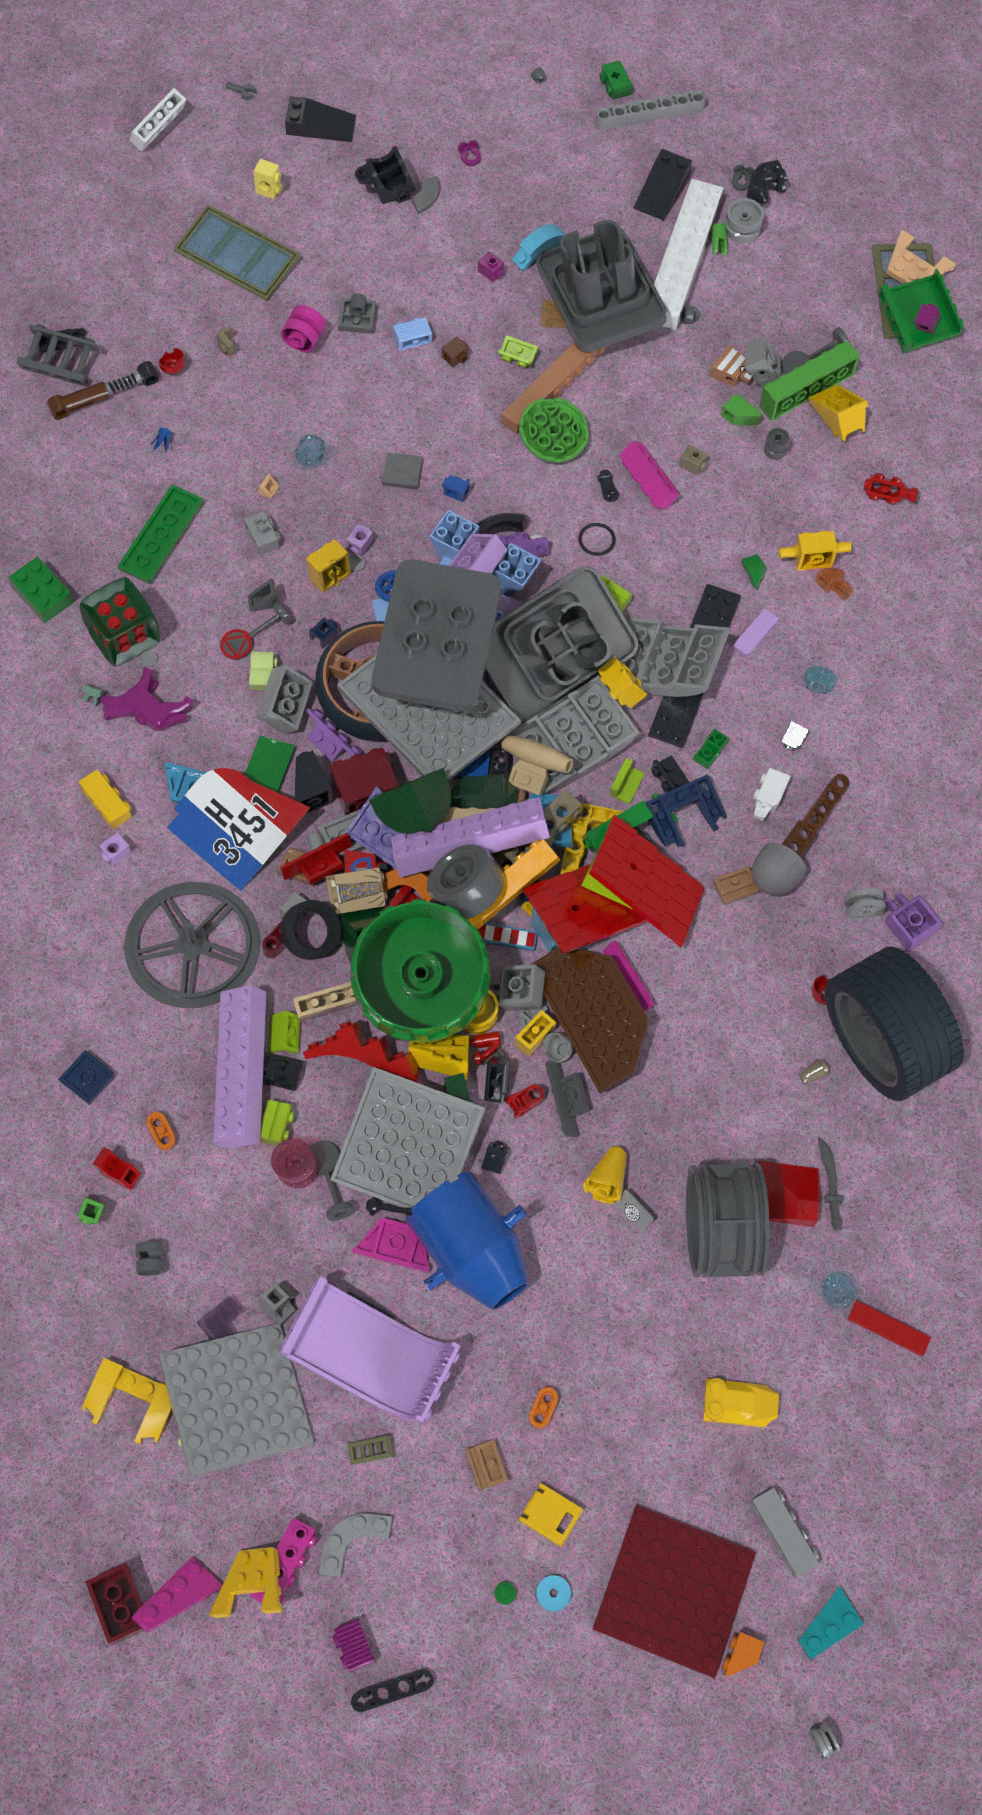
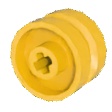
[463,990,499,1035]

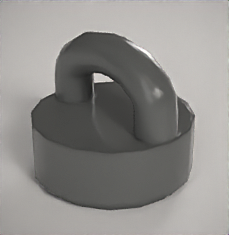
[682,306,699,324]

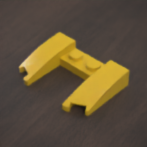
[82,1358,173,1443]

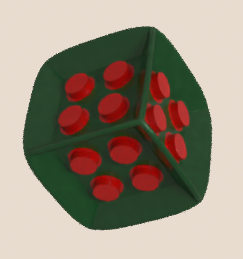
[80,577,160,667]

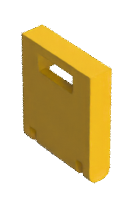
[518,1483,583,1548]

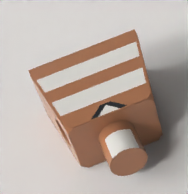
[710,345,753,387]

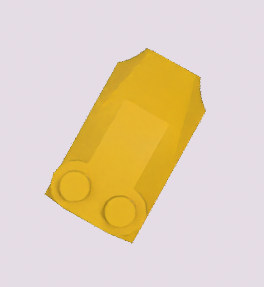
[703,1378,779,1428]

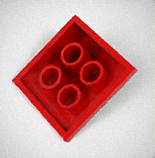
[758,1161,819,1227]

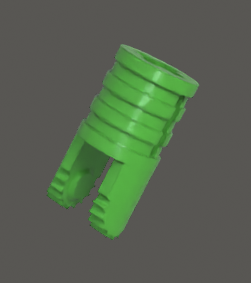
[711,223,727,256]

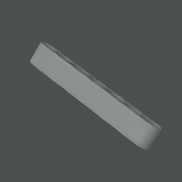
[596,90,706,130]

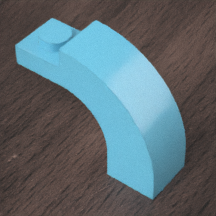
[512,224,566,271]

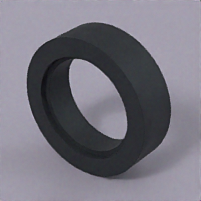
[280,900,341,960]

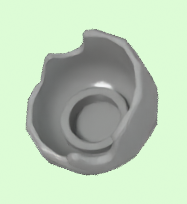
[542,1032,573,1063]

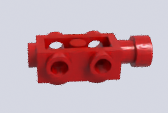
[863,473,918,504]

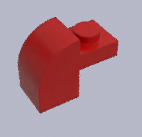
[92,1147,142,1190]

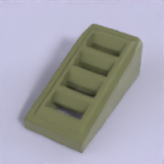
[348,1435,395,1465]

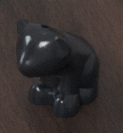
[746,159,787,205]

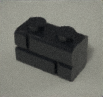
[484,1057,511,1103]

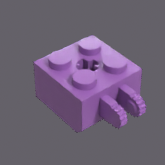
[885,892,943,951]

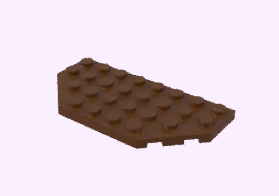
[530,947,650,1094]

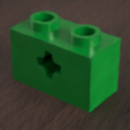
[599,60,632,100]

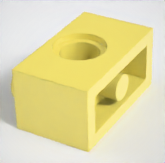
[253,159,282,199]

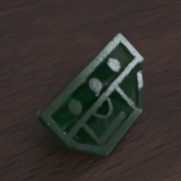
[450,775,519,809]

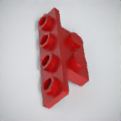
[280,833,352,885]

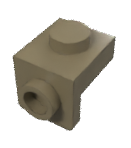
[216,326,235,357]

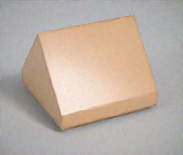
[258,474,280,499]

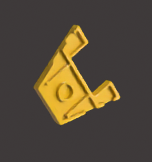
[209,1547,282,1618]

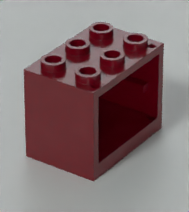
[330,748,399,815]

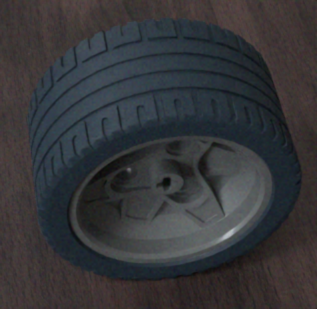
[824,946,964,1101]

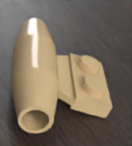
[502,735,573,796]

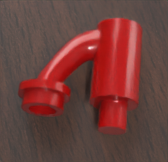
[469,1031,501,1066]

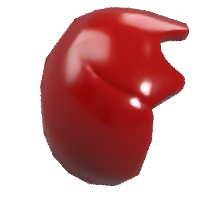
[158,348,185,374]
[811,975,829,1005]

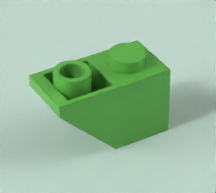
[721,393,762,425]

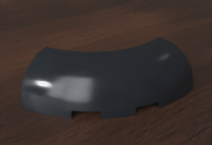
[476,513,528,534]

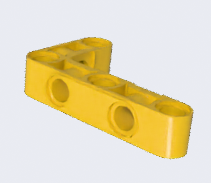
[560,803,623,875]

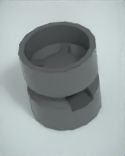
[764,428,790,460]
[135,1241,163,1276]

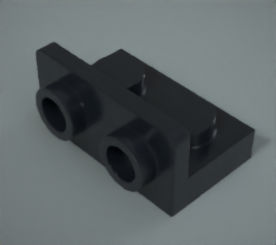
[651,755,689,793]
[263,1052,304,1091]

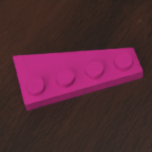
[132,1557,222,1633]

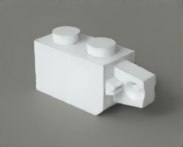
[753,768,790,821]

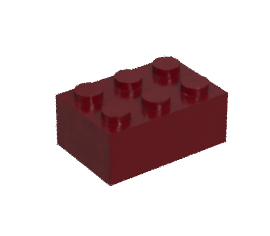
[85,1563,145,1646]

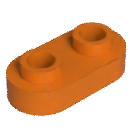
[146,1112,176,1151]
[529,1387,558,1429]

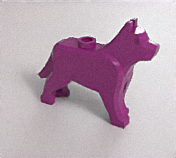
[100,666,194,731]

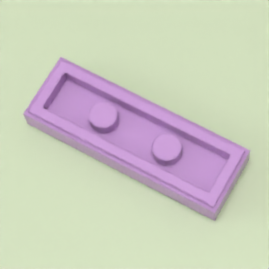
[732,608,779,658]

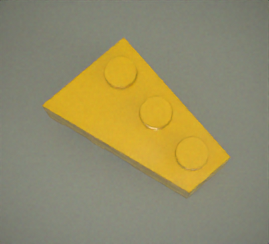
[409,1035,469,1080]

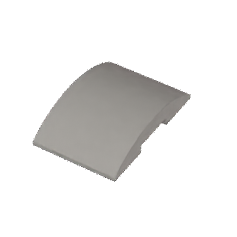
[624,618,730,697]
[507,676,640,794]

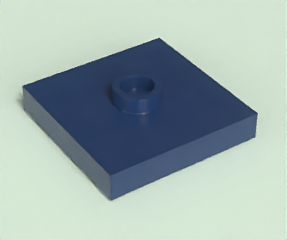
[58,1050,115,1105]

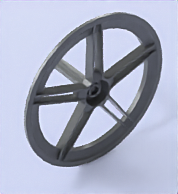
[124,882,260,1008]

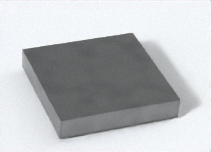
[382,452,422,489]

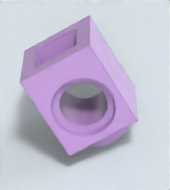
[346,524,373,557]
[99,833,131,866]

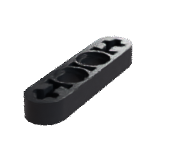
[351,1670,433,1712]

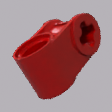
[505,1084,543,1119]

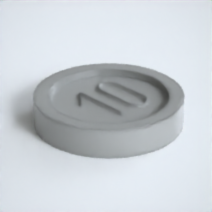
[349,555,365,572]
[139,650,158,668]

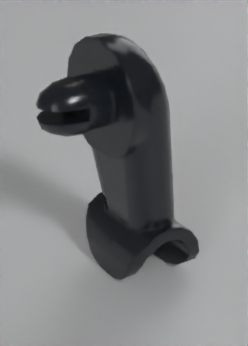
[597,470,619,502]

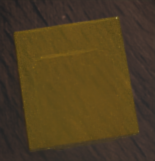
[541,300,566,328]

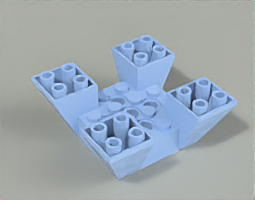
[391,510,542,621]

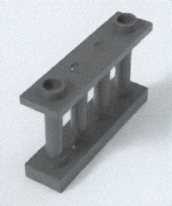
[17,324,99,387]

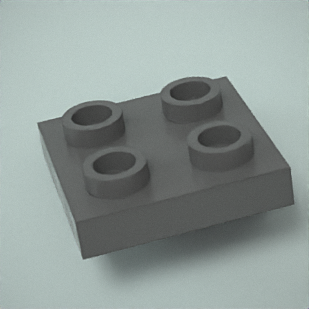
[338,293,376,333]

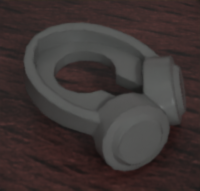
[732,164,754,191]

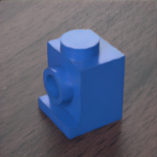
[442,475,470,502]

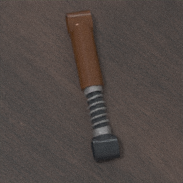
[47,361,159,420]

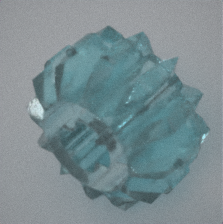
[804,665,836,694]

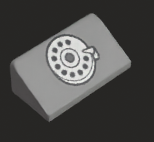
[615,1190,654,1232]

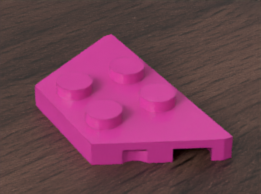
[353,1218,429,1273]

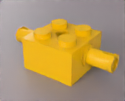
[778,530,851,571]

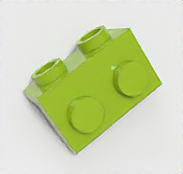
[498,335,539,368]

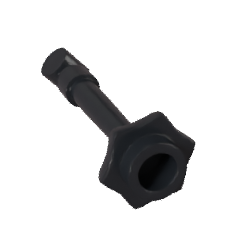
[366,1197,413,1216]

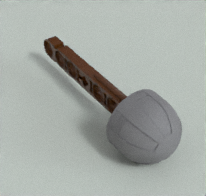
[752,774,849,896]

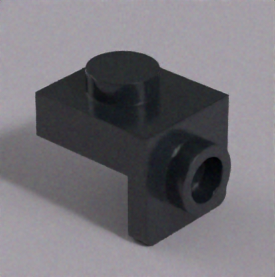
[481,1141,509,1174]

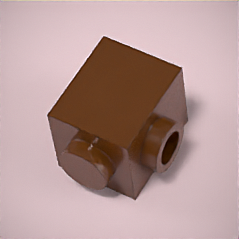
[441,336,469,368]

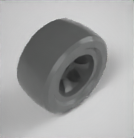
[427,844,504,919]

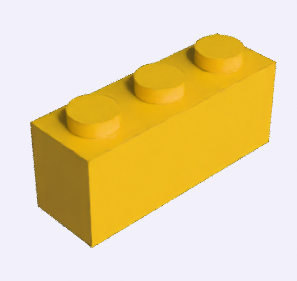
[78,769,132,830]

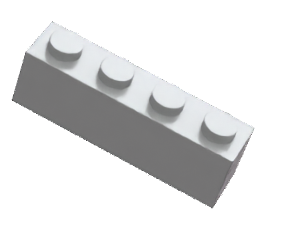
[750,1488,819,1579]

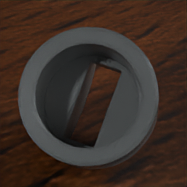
[531,67,545,83]

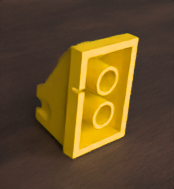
[809,384,868,441]

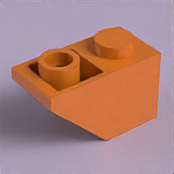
[721,1632,765,1677]

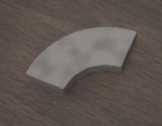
[412,176,439,214]

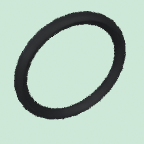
[578,523,616,556]

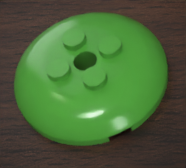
[519,397,589,462]

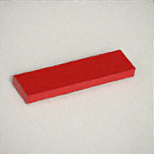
[847,1300,931,1357]

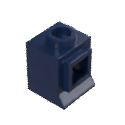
[309,617,338,649]

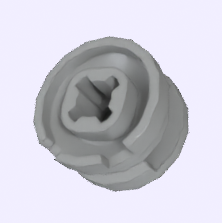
[809,1723,840,1760]

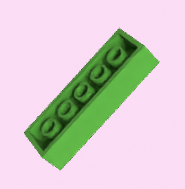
[759,340,860,421]

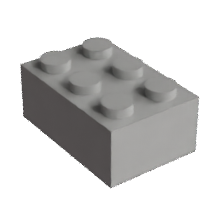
[256,664,313,734]

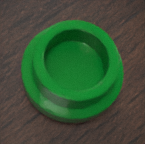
[494,1582,516,1605]

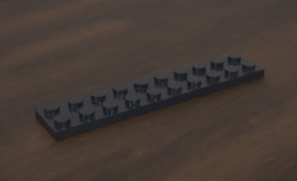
[648,584,741,748]

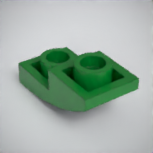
[693,729,730,769]

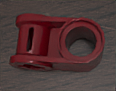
[262,922,298,959]

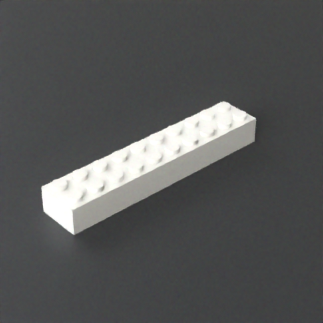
[654,179,724,330]

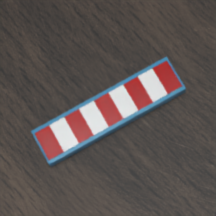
[478,923,537,951]

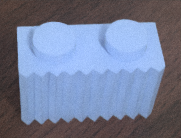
[393,317,432,351]

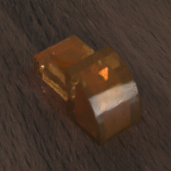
[815,568,853,602]

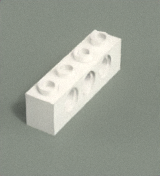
[129,88,187,151]

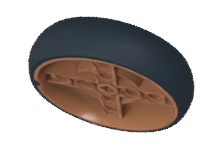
[315,621,388,742]

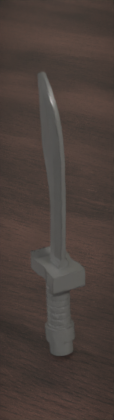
[818,1138,842,1231]

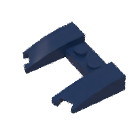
[645,774,727,847]

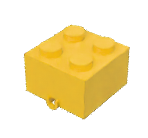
[306,539,351,593]
[598,656,648,709]

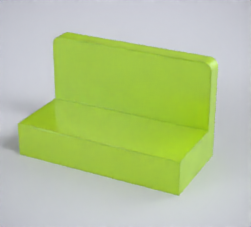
[610,758,645,804]
[268,1010,300,1054]

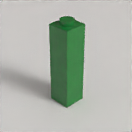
[582,800,653,853]

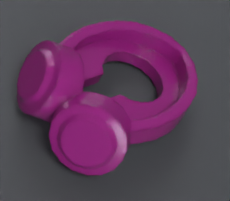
[458,140,481,166]

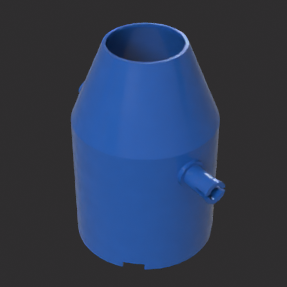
[405,1171,529,1310]

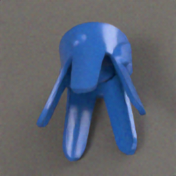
[150,428,172,453]

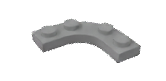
[319,1514,392,1578]

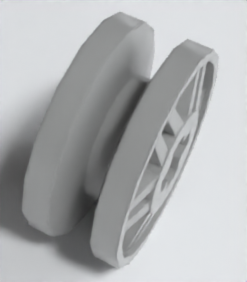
[843,888,887,920]

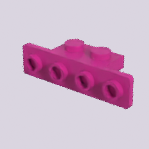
[603,941,654,1012]

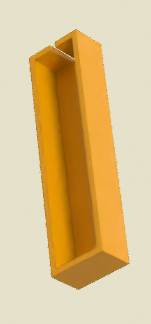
[467,839,560,930]

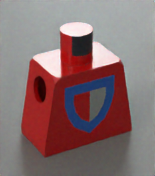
[344,850,387,873]

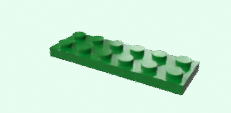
[118,484,204,584]

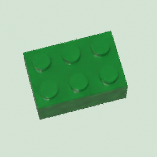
[8,556,73,624]

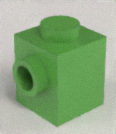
[77,1196,104,1225]

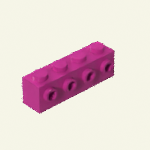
[619,441,681,509]
[250,1518,317,1604]

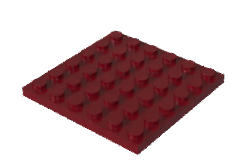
[592,1505,756,1679]

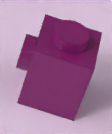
[478,251,505,282]
[914,304,941,334]

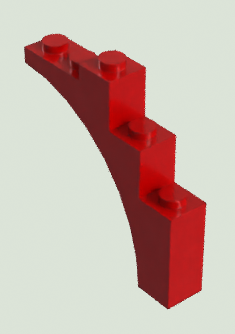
[303,1020,425,1086]

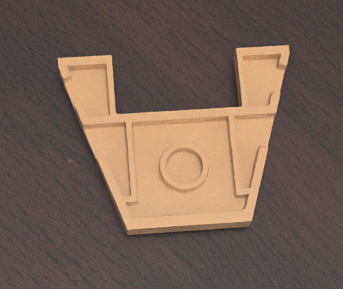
[886,230,956,284]

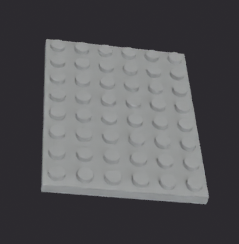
[337,654,521,781]

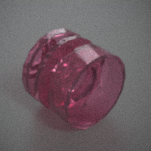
[271,1138,319,1189]

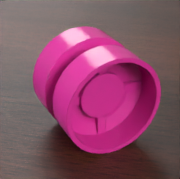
[281,305,326,353]

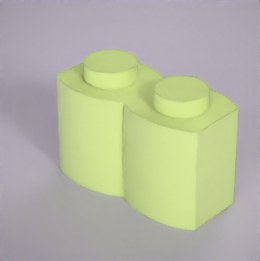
[249,651,277,691]

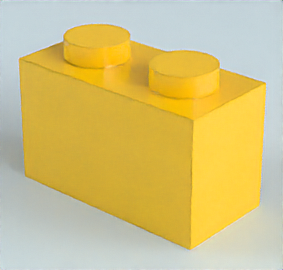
[514,1010,556,1057]

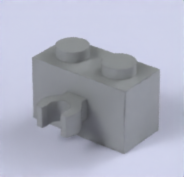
[244,511,281,556]

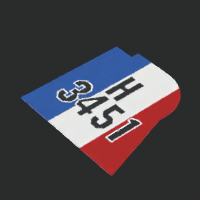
[167,768,310,891]

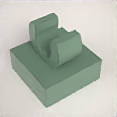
[82,684,107,705]

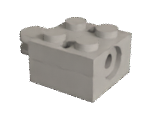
[744,335,781,389]

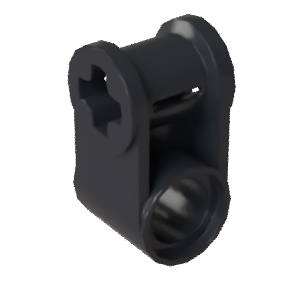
[488,749,508,787]

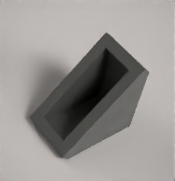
[247,579,277,612]

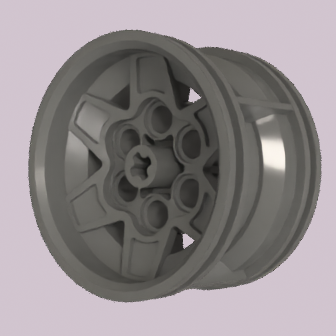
[686,1164,769,1278]

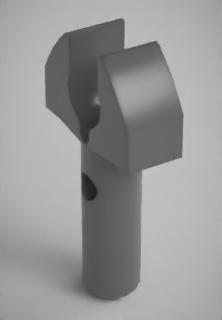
[226,82,256,100]

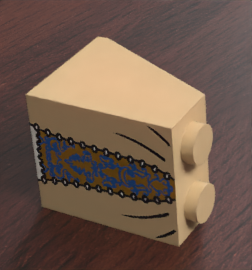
[326,868,387,914]

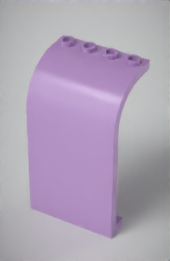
[277,1276,460,1423]

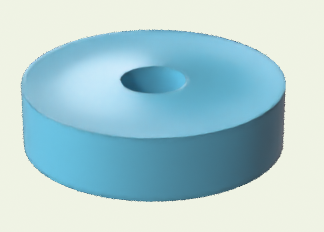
[536,1575,571,1612]

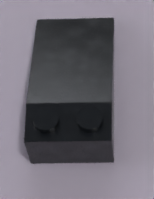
[285,96,356,142]
[633,149,692,221]

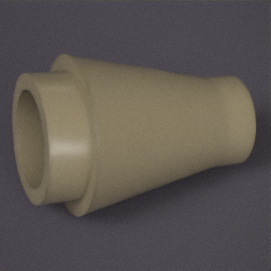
[798,1059,829,1084]

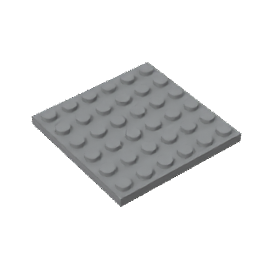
[330,1067,486,1208]
[158,1323,314,1478]

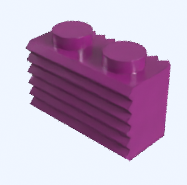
[332,1619,374,1673]

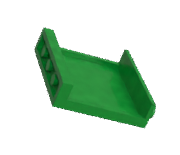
[878,269,964,353]

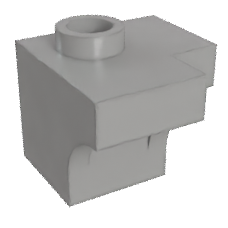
[259,1282,296,1326]

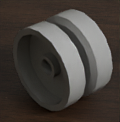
[725,198,764,243]

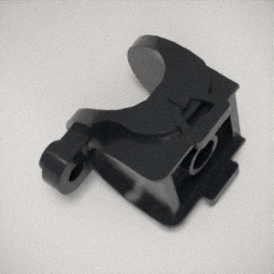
[355,145,416,204]

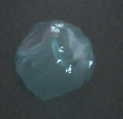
[294,434,326,468]
[822,1272,858,1310]

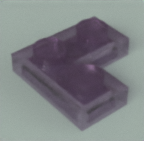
[196,1295,242,1340]

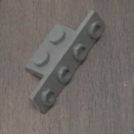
[545,1061,590,1137]

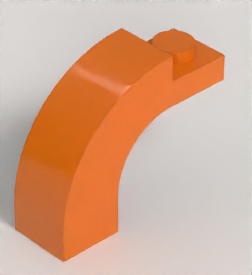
[382,868,432,902]

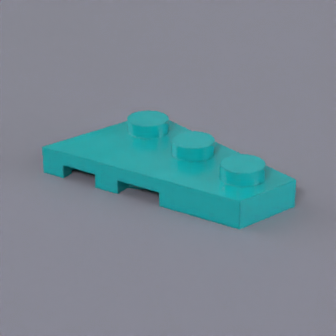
[798,1586,864,1660]

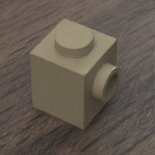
[679,445,708,475]

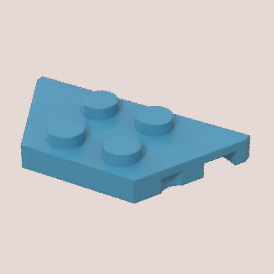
[165,762,207,804]

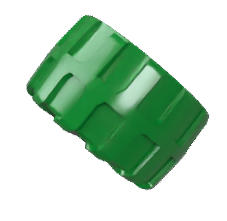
[350,899,491,1044]

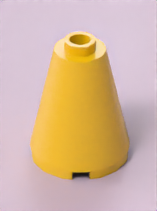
[583,1146,627,1204]

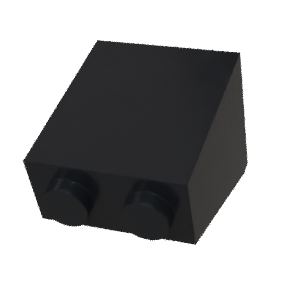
[295,750,333,814]

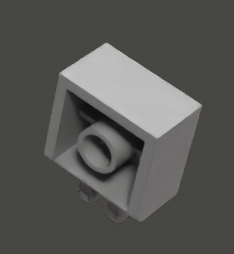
[490,964,545,1011]

